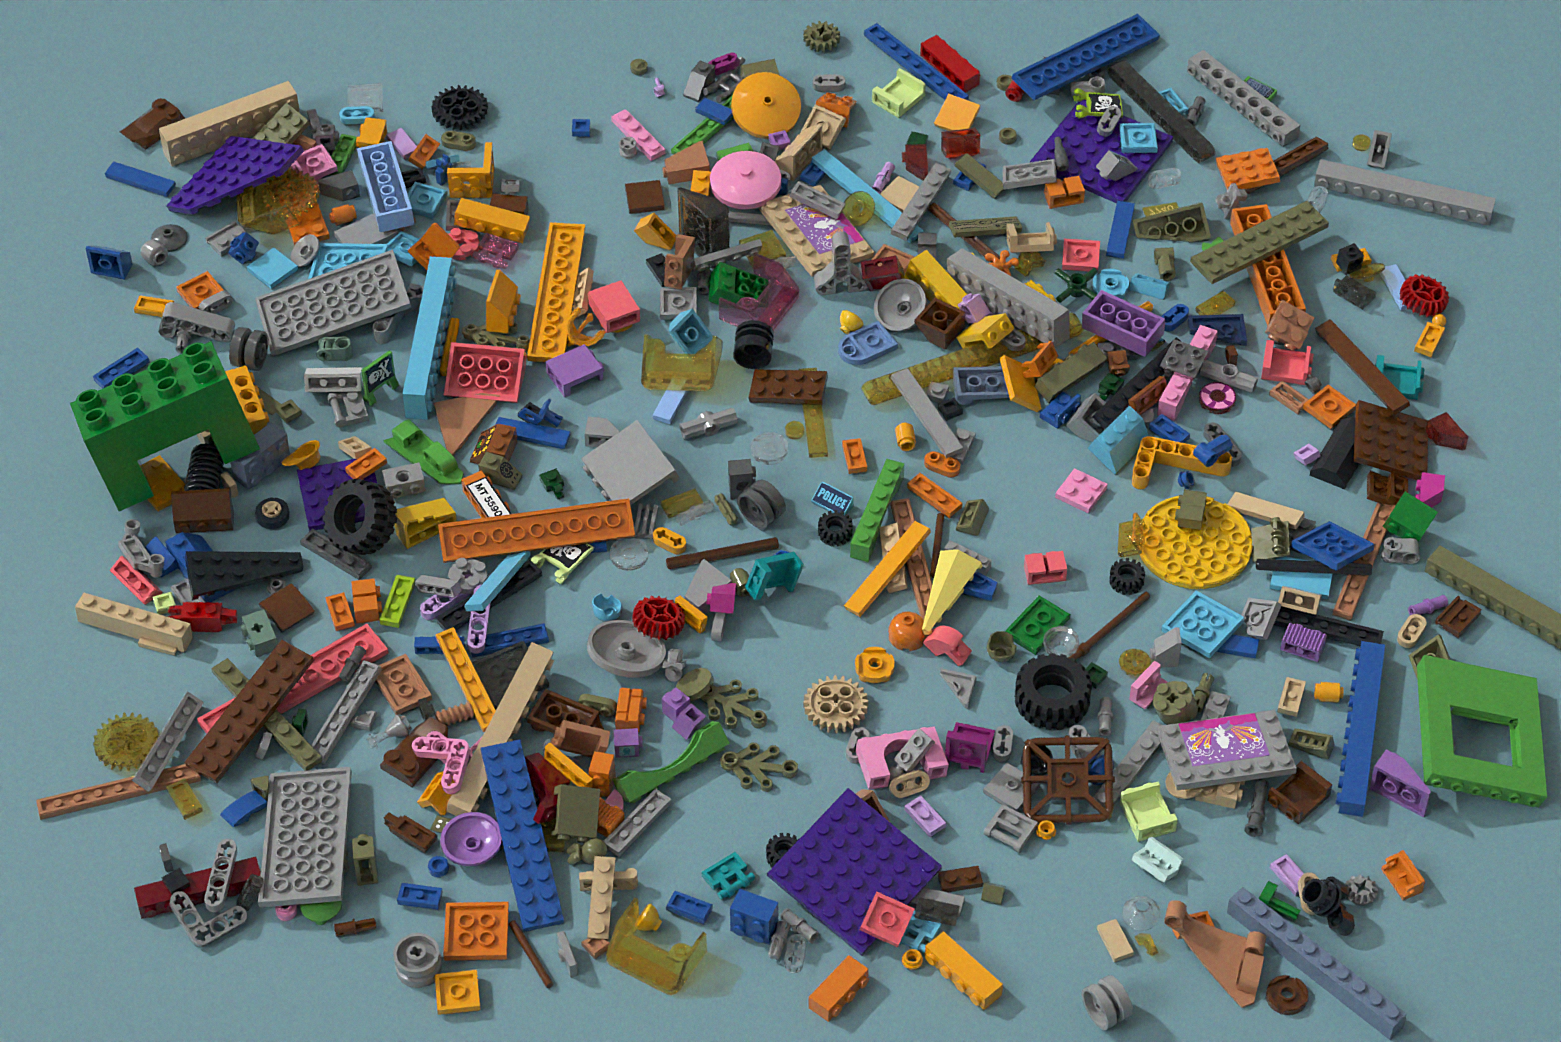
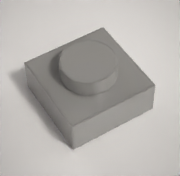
[926,381,949,403]

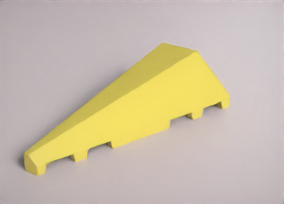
[922,550,983,635]

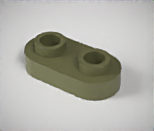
[441,131,476,151]
[578,694,617,717]

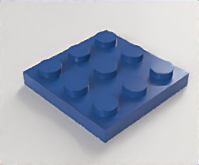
[1291,521,1374,570]

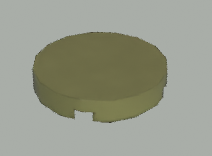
[676,668,714,701]

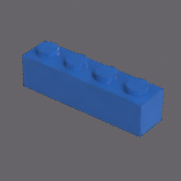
[414,636,465,654]

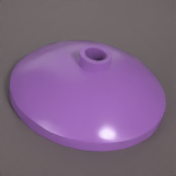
[440,812,502,866]

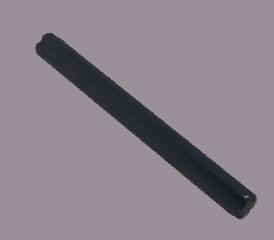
[1256,559,1372,576]

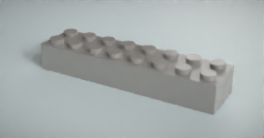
[947,249,1070,348]

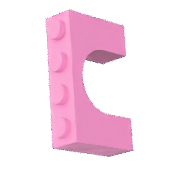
[856,726,948,790]

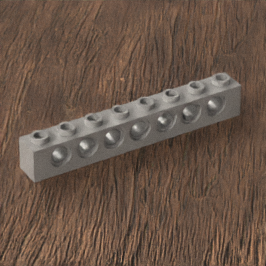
[1187,50,1300,147]

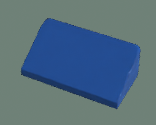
[145,537,178,577]

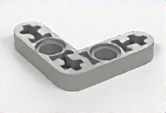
[170,891,247,947]

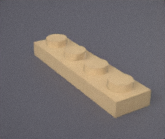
[879,523,908,593]
[587,856,616,941]

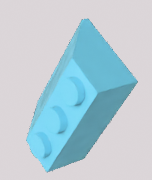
[1088,406,1149,474]

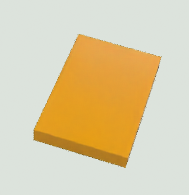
[1000,355,1042,412]

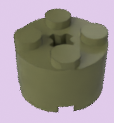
[1153,681,1198,725]

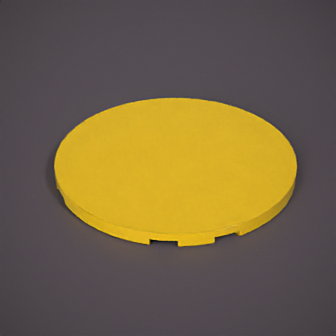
[1137,496,1253,589]

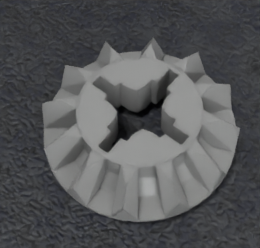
[1346,874,1378,905]

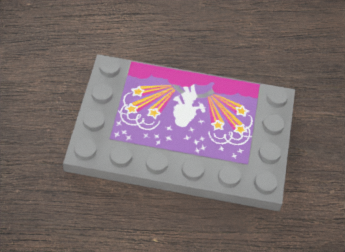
[1157,710,1296,790]

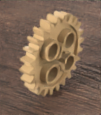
[803,675,868,733]

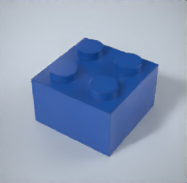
[730,889,779,944]

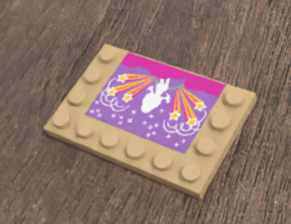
[758,185,874,277]

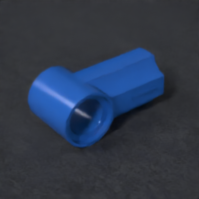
[1193,435,1233,467]

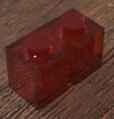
[941,128,980,159]

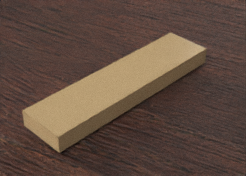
[1228,492,1305,529]

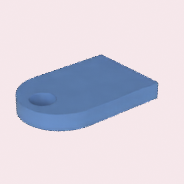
[838,321,898,365]

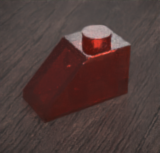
[902,144,928,181]
[1426,412,1468,451]

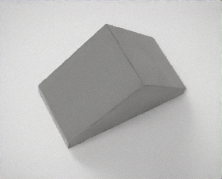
[1367,130,1392,168]

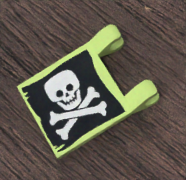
[531,543,594,584]

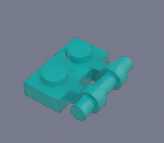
[701,852,756,900]

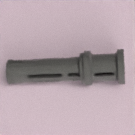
[1244,779,1269,837]

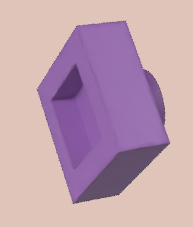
[768,130,791,149]

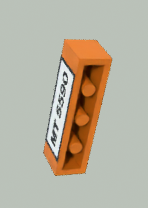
[461,470,512,518]

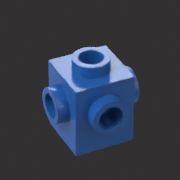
[228,232,259,264]

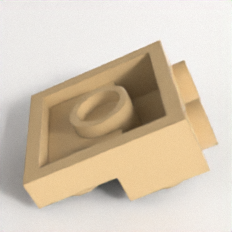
[1195,781,1245,809]

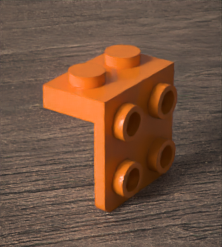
[816,93,857,128]
[407,223,460,270]

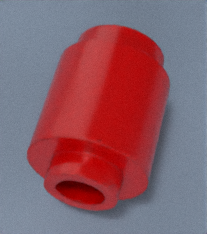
[1005,80,1025,102]

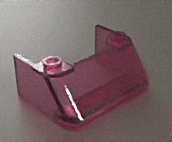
[719,253,799,331]

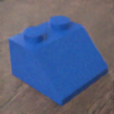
[85,246,133,280]

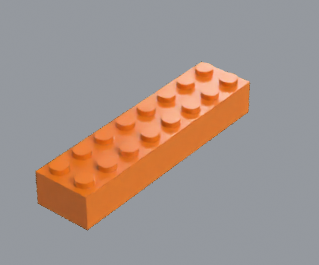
[1230,204,1306,326]

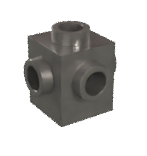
[313,124,339,151]

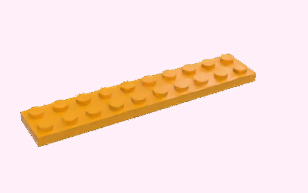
[527,222,586,362]

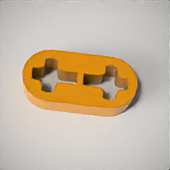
[653,527,686,555]

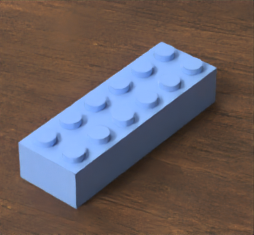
[357,141,415,232]

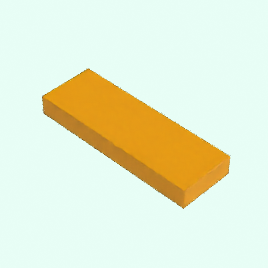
[544,742,593,788]

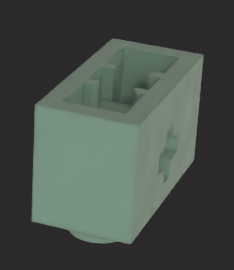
[240,609,278,657]

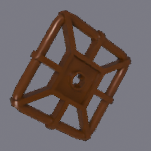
[1021,735,1115,825]

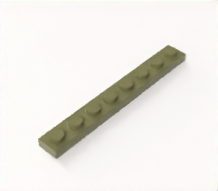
[211,658,322,771]

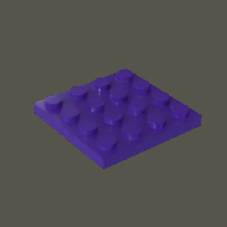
[297,459,378,531]

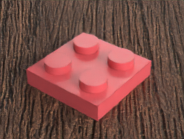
[1062,238,1100,271]
[860,892,915,947]

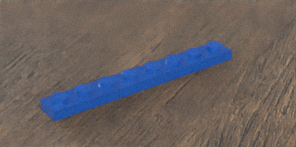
[864,23,969,101]

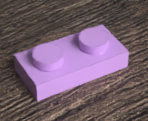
[905,796,946,837]

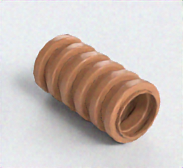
[435,702,474,726]

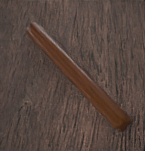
[928,202,1000,262]
[666,537,779,569]

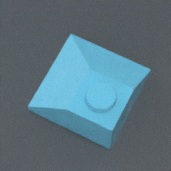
[669,309,714,360]

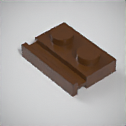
[1435,596,1482,638]

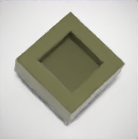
[275,399,302,423]

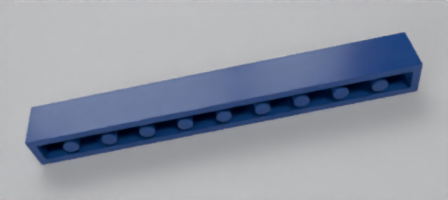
[1336,641,1385,817]

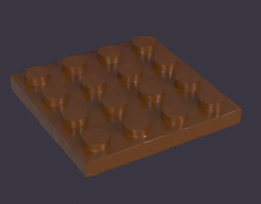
[1354,400,1428,480]

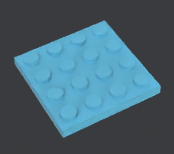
[308,243,389,279]

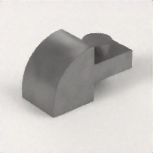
[918,233,936,259]

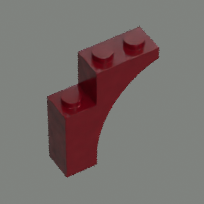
[525,752,571,824]

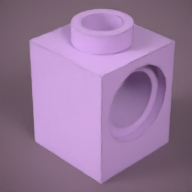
[958,293,990,323]

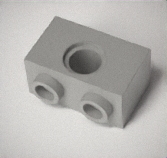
[382,462,425,498]

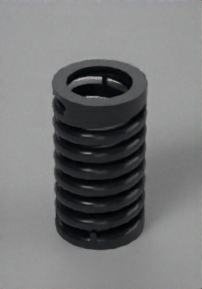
[184,443,224,491]

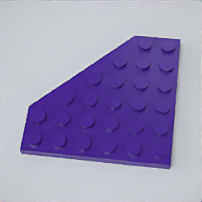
[166,136,304,215]

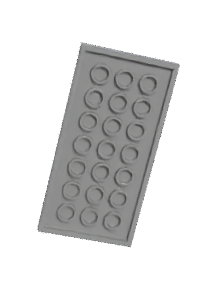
[255,250,412,356]
[258,767,352,907]

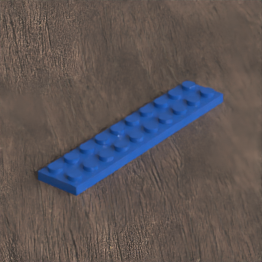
[1011,14,1160,100]
[480,740,564,932]

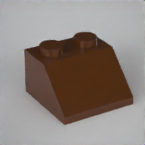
[914,298,965,349]

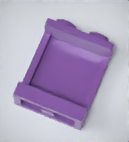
[546,344,604,398]

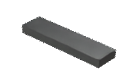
[300,529,372,580]

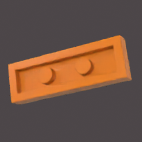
[907,473,962,518]

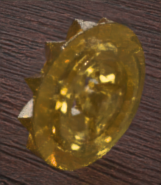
[1119,649,1151,677]

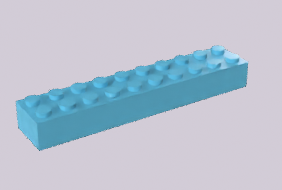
[403,257,457,420]

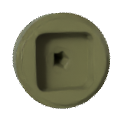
[630,59,648,75]

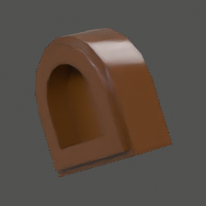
[1225,345,1238,366]

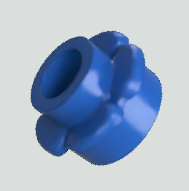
[1178,471,1195,489]

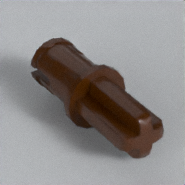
[334,918,377,937]

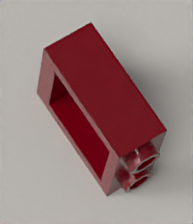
[861,255,905,291]

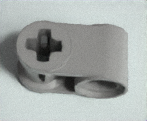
[1381,537,1420,564]
[1069,725,1101,761]

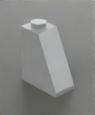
[685,559,732,614]

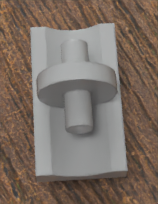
[1215,183,1248,219]
[663,649,687,682]

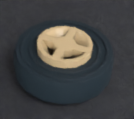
[255,497,290,529]

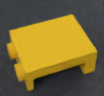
[956,313,1014,353]

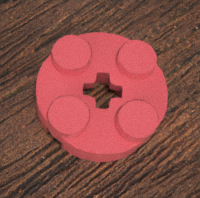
[448,228,480,260]

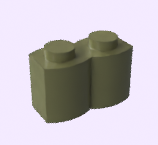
[1175,489,1207,530]

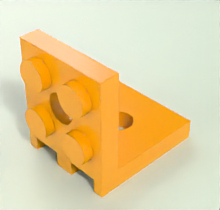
[447,142,495,198]

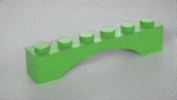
[850,459,905,562]
[612,721,730,803]

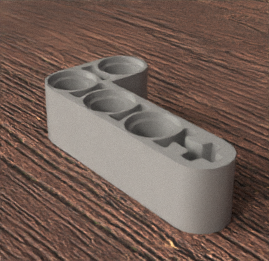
[158,302,235,342]

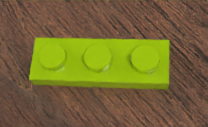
[380,575,415,628]

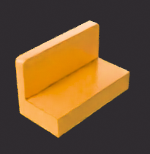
[417,771,454,816]

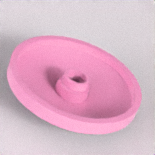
[710,151,781,209]

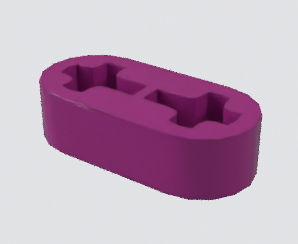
[708,52,740,76]

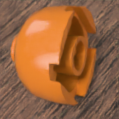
[888,611,927,651]

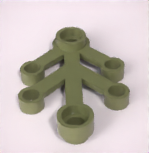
[462,323,530,351]
[700,679,767,729]
[720,742,798,792]

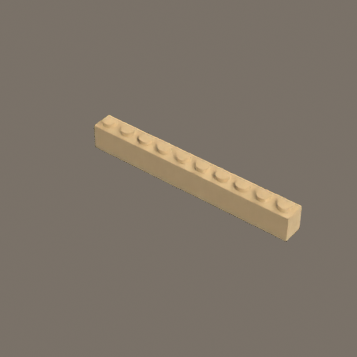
[446,642,555,816]

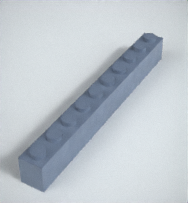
[1227,887,1407,1040]

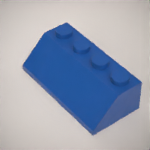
[165,532,236,602]

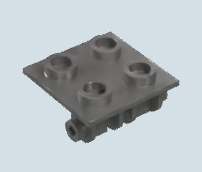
[1160,339,1209,379]

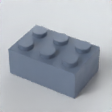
[230,422,290,490]

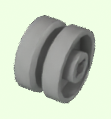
[393,933,442,988]
[1082,975,1133,1030]

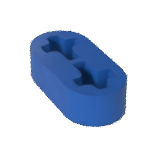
[1161,304,1189,332]

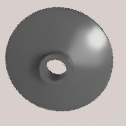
[151,224,187,252]

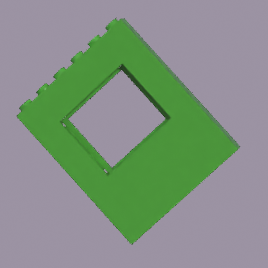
[1417,655,1547,808]

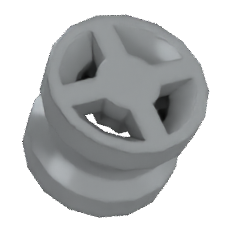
[619,137,637,159]

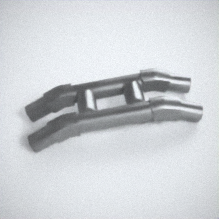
[702,56,746,102]

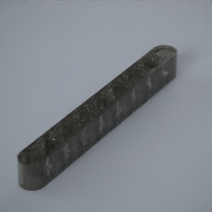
[1108,60,1215,163]

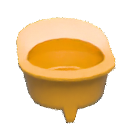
[282,440,321,470]

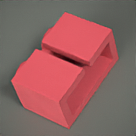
[1024,551,1067,585]

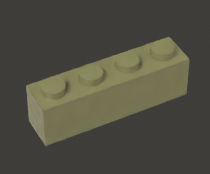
[1034,342,1108,403]

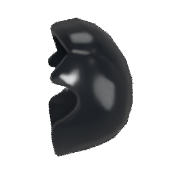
[1020,746,1053,776]

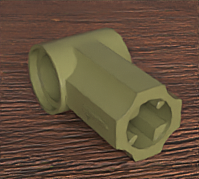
[1154,247,1176,281]

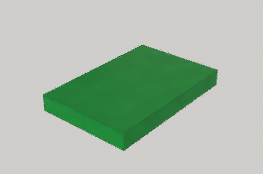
[1005,595,1071,655]

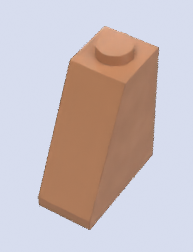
[662,141,710,185]

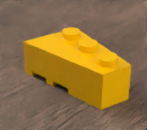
[394,498,457,549]

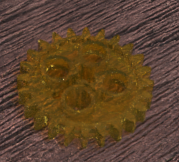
[261,170,320,219]
[93,712,159,771]

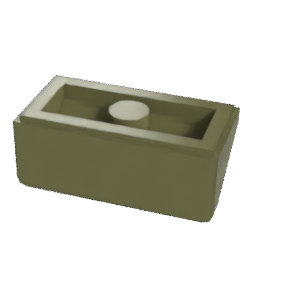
[956,499,989,536]

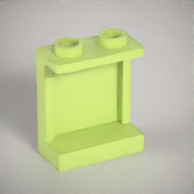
[872,68,926,118]
[1120,782,1177,842]

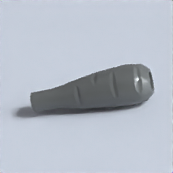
[1054,137,1069,171]

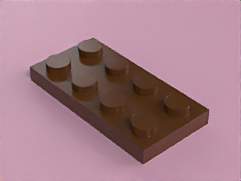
[748,369,828,404]

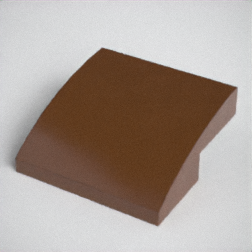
[1367,470,1408,505]
[259,583,315,633]

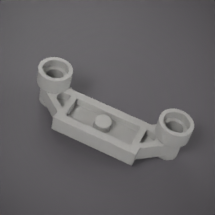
[118,519,164,577]

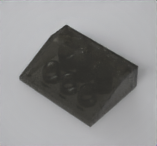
[677,187,730,269]

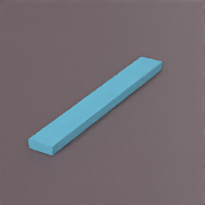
[811,149,924,243]

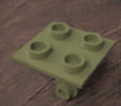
[1251,517,1290,563]

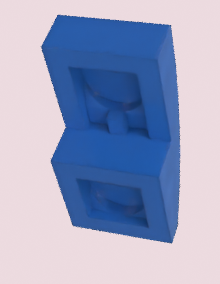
[220,790,267,828]

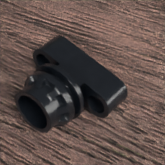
[1302,876,1355,936]

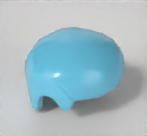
[592,593,623,621]

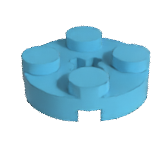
[1092,269,1129,299]

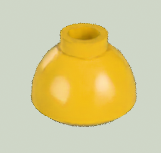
[840,310,864,334]
[635,904,662,931]

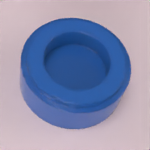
[428,856,449,877]

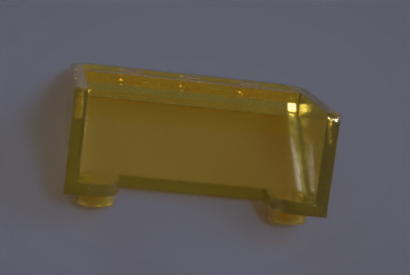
[641,334,723,391]

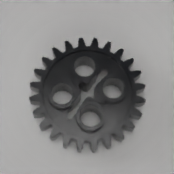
[431,85,488,130]

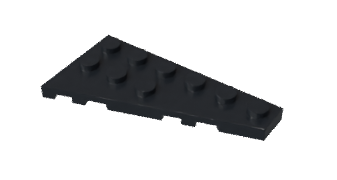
[185,551,304,600]

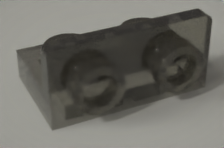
[1333,275,1376,310]

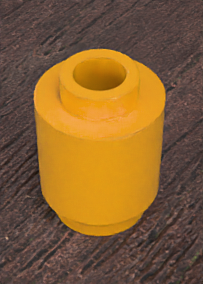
[895,422,916,451]
[1314,682,1344,703]

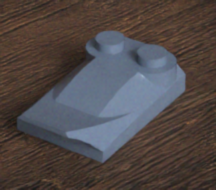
[953,367,1010,405]

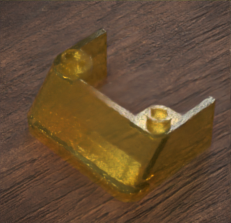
[237,166,300,235]
[606,898,707,995]

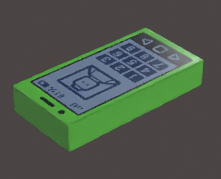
[1243,76,1277,101]

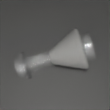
[366,715,412,749]

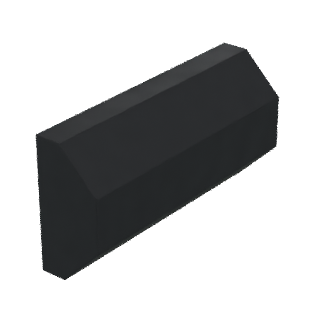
[1309,417,1360,489]

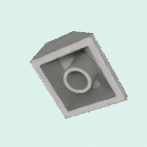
[1066,393,1106,442]

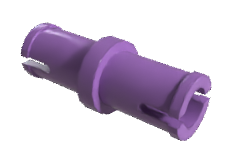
[1408,595,1448,615]

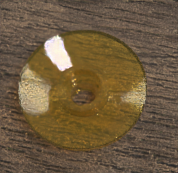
[842,191,875,226]
[1349,263,1385,282]

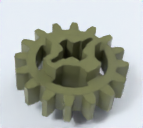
[803,21,840,52]

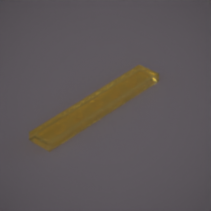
[798,368,828,458]

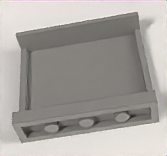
[581,420,680,505]

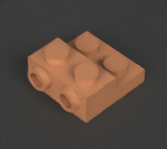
[1265,300,1315,351]

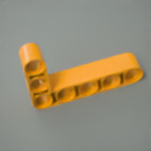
[1132,436,1232,489]

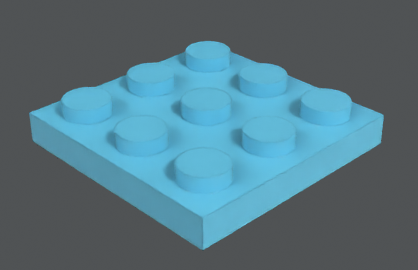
[1161,590,1244,658]

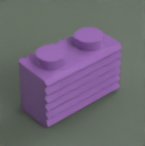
[1280,623,1327,662]

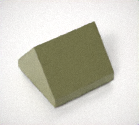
[251,775,270,802]
[981,882,1006,905]

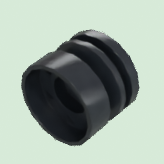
[733,320,774,369]

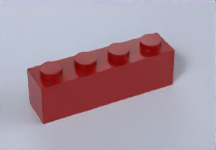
[920,35,980,93]

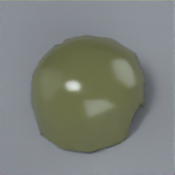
[987,631,1017,662]

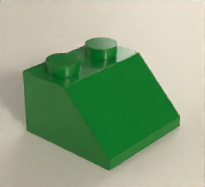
[1382,491,1438,542]

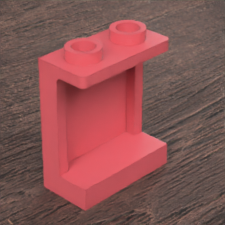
[1261,340,1314,385]

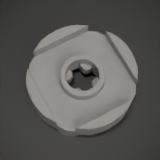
[448,558,488,594]

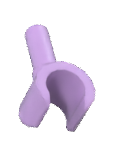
[653,78,665,97]

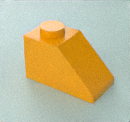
[634,213,677,250]

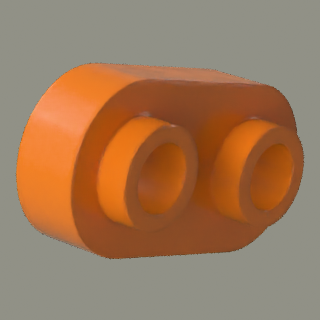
[924,451,960,477]

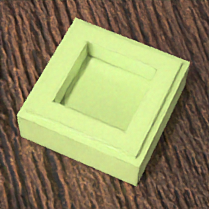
[153,592,176,615]

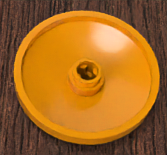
[731,72,801,139]

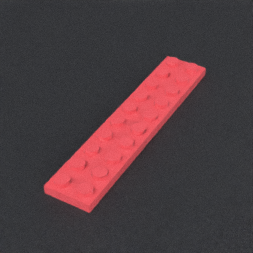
[197,624,389,734]

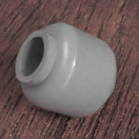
[141,239,168,266]

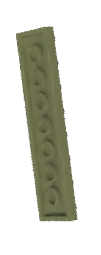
[1190,201,1329,284]

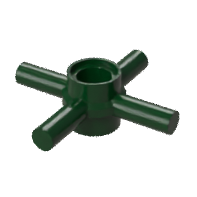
[1054,268,1098,303]

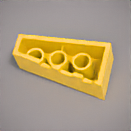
[904,250,967,309]

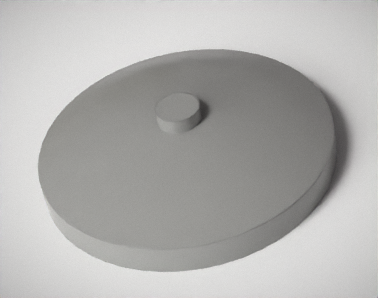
[587,620,666,678]

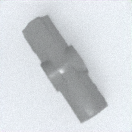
[1200,360,1258,393]
[679,408,738,439]

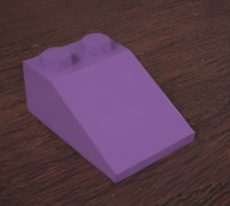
[1370,749,1431,817]

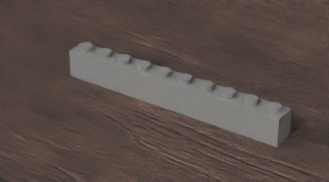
[1314,160,1496,225]

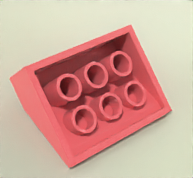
[444,342,527,403]

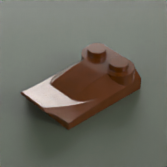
[120,98,185,150]
[527,689,604,734]
[380,717,448,788]

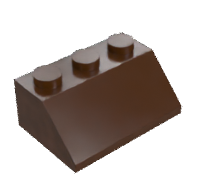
[171,488,234,533]

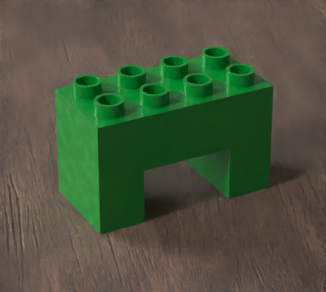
[70,341,260,511]

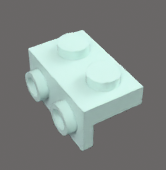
[1132,837,1183,883]

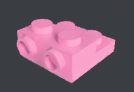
[290,144,338,187]

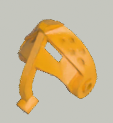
[567,307,606,347]

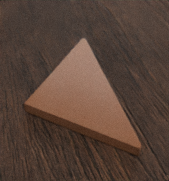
[434,393,500,457]

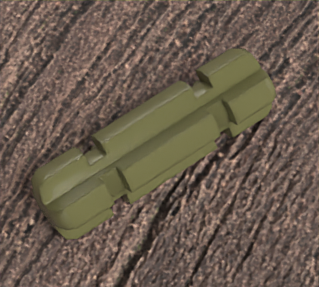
[714,493,738,525]

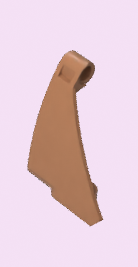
[1164,900,1266,1008]

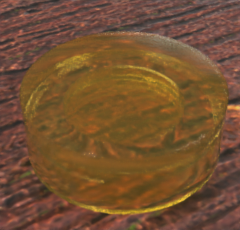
[1352,134,1371,151]
[785,421,804,439]

